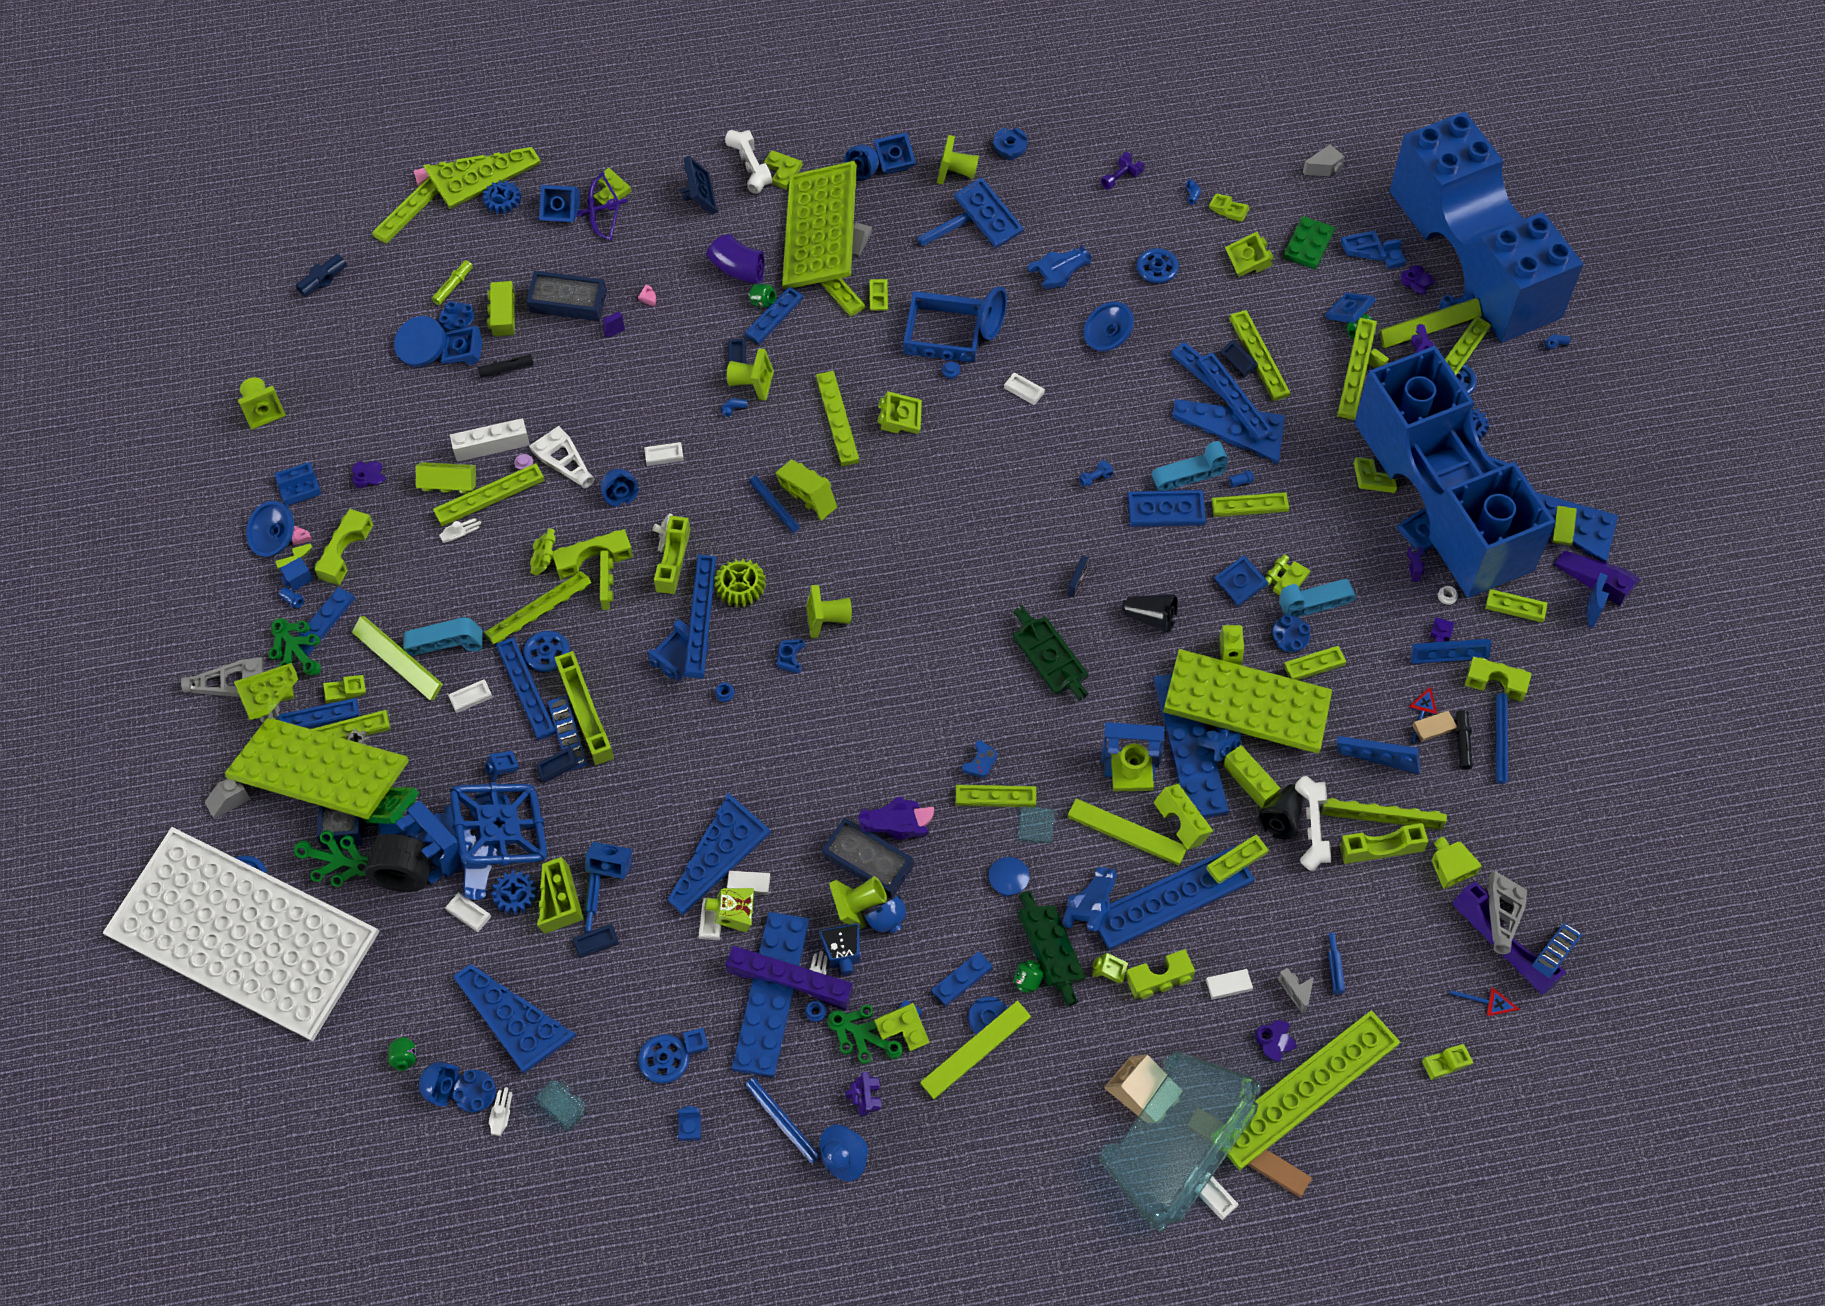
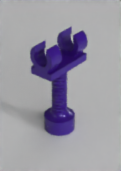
[1101,152,1145,190]

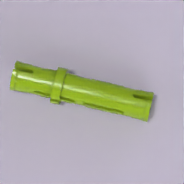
[432,260,473,305]

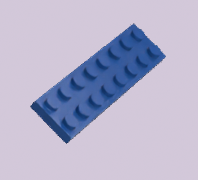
[1154,674,1229,818]
[1097,846,1255,951]
[732,912,810,1078]

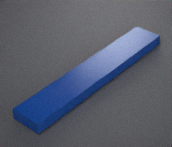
[1197,352,1273,442]
[496,637,556,741]

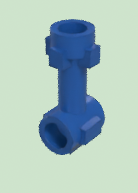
[1439,294,1474,310]
[1079,460,1114,487]

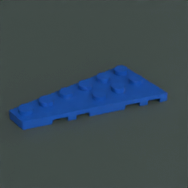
[1172,399,1285,465]
[1536,492,1618,563]
[668,793,771,915]
[453,964,577,1074]

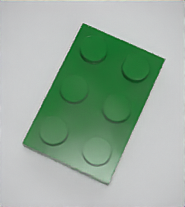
[1283,216,1336,269]
[360,787,419,824]

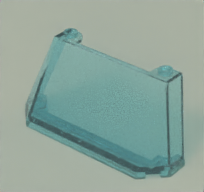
[1099,1050,1261,1232]

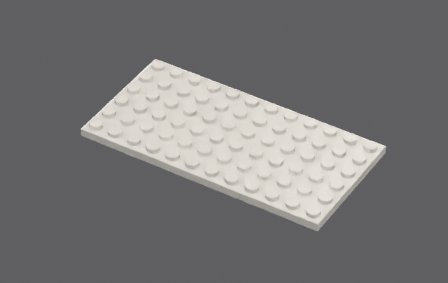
[103,827,380,1042]

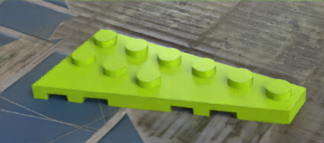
[423,147,541,209]

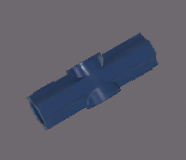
[295,254,347,297]

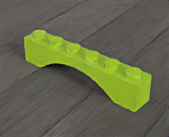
[554,651,614,766]

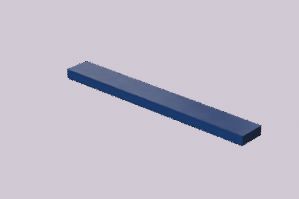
[684,554,716,679]

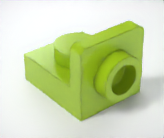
[1092,953,1128,983]

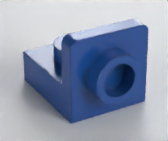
[1383,239,1406,270]
[485,751,519,781]
[678,1106,701,1141]

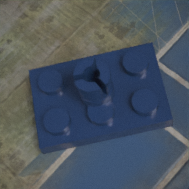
[680,156,718,215]

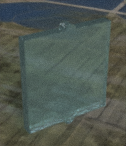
[1019,806,1055,844]

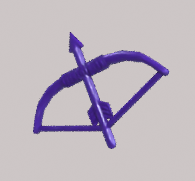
[577,171,628,241]

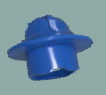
[819,1124,868,1182]

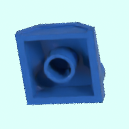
[873,132,916,174]
[441,326,482,365]

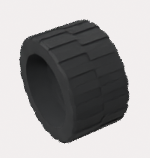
[365,834,434,893]

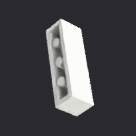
[450,418,530,462]

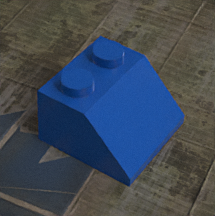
[539,185,580,222]

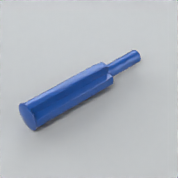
[585,872,601,933]
[1328,932,1345,995]

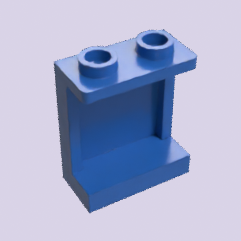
[647,619,709,681]

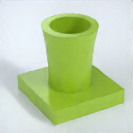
[937,135,979,185]
[727,349,774,401]
[238,377,286,430]
[806,585,852,638]
[1111,743,1154,792]
[829,876,887,930]

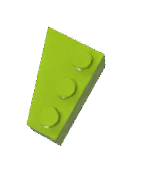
[776,459,837,521]
[537,857,584,934]

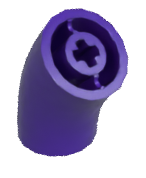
[706,234,765,284]

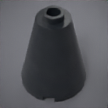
[1122,594,1178,633]
[1258,784,1304,840]

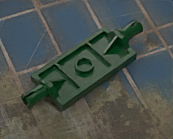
[1013,605,1089,701]
[1017,891,1086,1007]

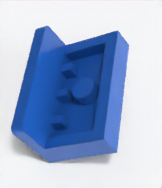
[1198,727,1241,762]

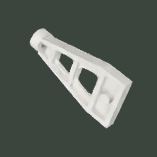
[529,426,594,488]

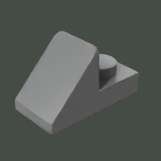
[852,222,872,257]
[1278,968,1314,1013]

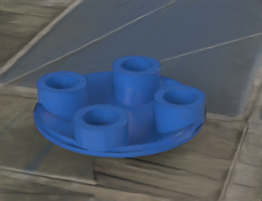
[439,301,474,331]
[1272,615,1311,652]
[988,857,1030,897]
[452,1069,496,1113]

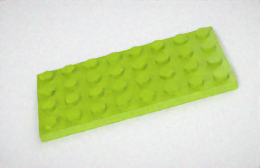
[782,161,857,290]
[1163,649,1332,754]
[225,717,409,819]

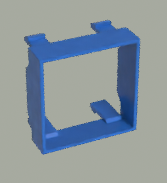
[1101,722,1164,780]
[396,801,460,884]

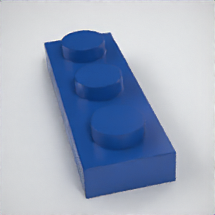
[931,951,993,1007]

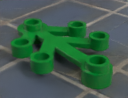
[269,618,321,676]
[294,830,368,887]
[827,1005,903,1065]

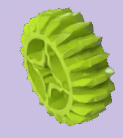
[714,558,766,608]

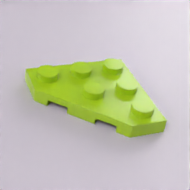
[234,663,298,720]

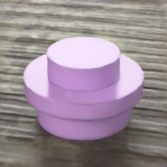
[514,454,533,470]

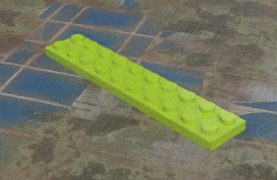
[1211,1010,1401,1171]

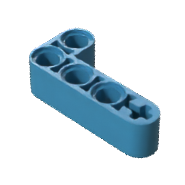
[1151,441,1228,491]
[1279,579,1356,618]
[403,617,483,656]

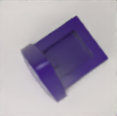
[603,311,625,338]

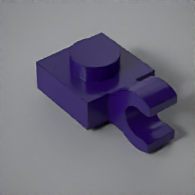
[1407,547,1425,582]
[1430,617,1454,642]

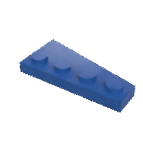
[1336,736,1421,775]

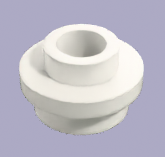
[1438,586,1458,605]

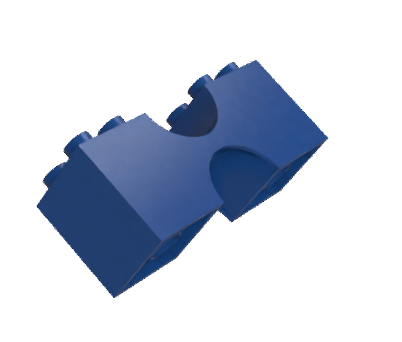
[1389,111,1583,343]
[1354,346,1556,598]

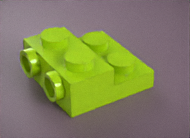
[1225,232,1274,277]
[878,391,922,434]

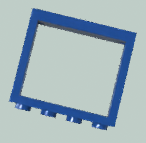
[903,291,983,362]

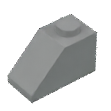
[1303,145,1345,177]
[205,779,251,819]

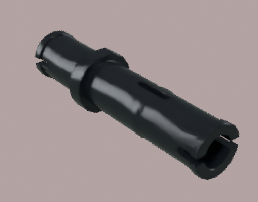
[478,354,534,378]
[1456,710,1473,770]

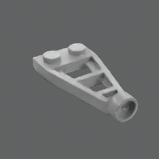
[181,657,264,697]
[1488,871,1527,954]

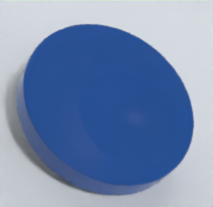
[394,316,446,367]

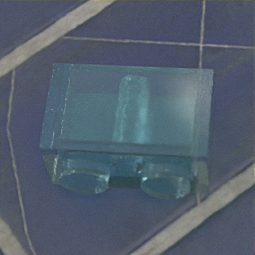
[535,1079,587,1132]

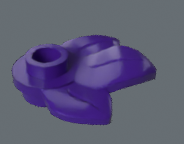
[1400,265,1435,295]
[352,461,386,488]
[1255,1020,1297,1062]

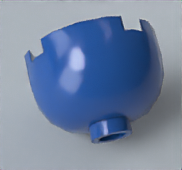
[844,144,879,181]
[600,468,639,507]
[864,895,906,934]
[419,1061,461,1107]

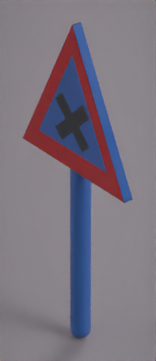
[1408,686,1437,743]
[1449,987,1520,1017]

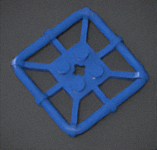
[450,782,547,866]

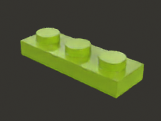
[600,551,614,610]
[1485,589,1548,623]
[1284,645,1346,680]
[1206,834,1269,885]

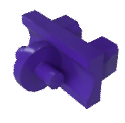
[845,1072,882,1117]

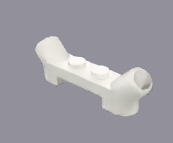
[725,130,772,194]
[1295,776,1331,871]

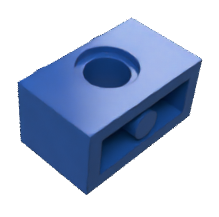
[585,842,633,879]

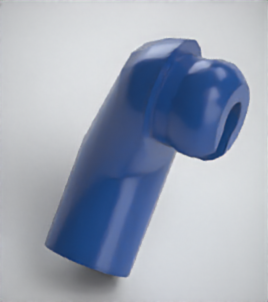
[1186,179,1201,205]
[1545,334,1570,349]
[721,398,747,417]

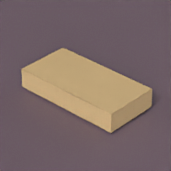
[1412,711,1457,742]

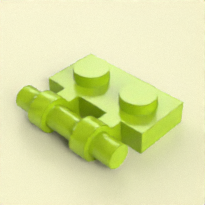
[530,528,556,576]
[1265,554,1311,595]

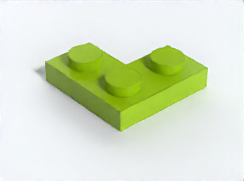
[764,150,803,190]
[593,168,632,210]
[1354,457,1397,493]
[873,1003,930,1051]

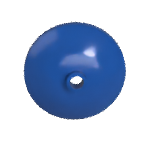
[977,286,1007,340]
[1084,302,1134,351]
[246,501,294,557]

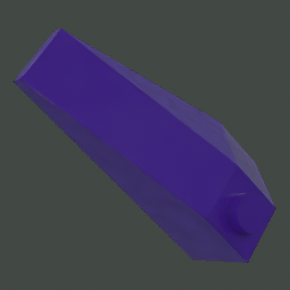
[1554,550,1641,606]

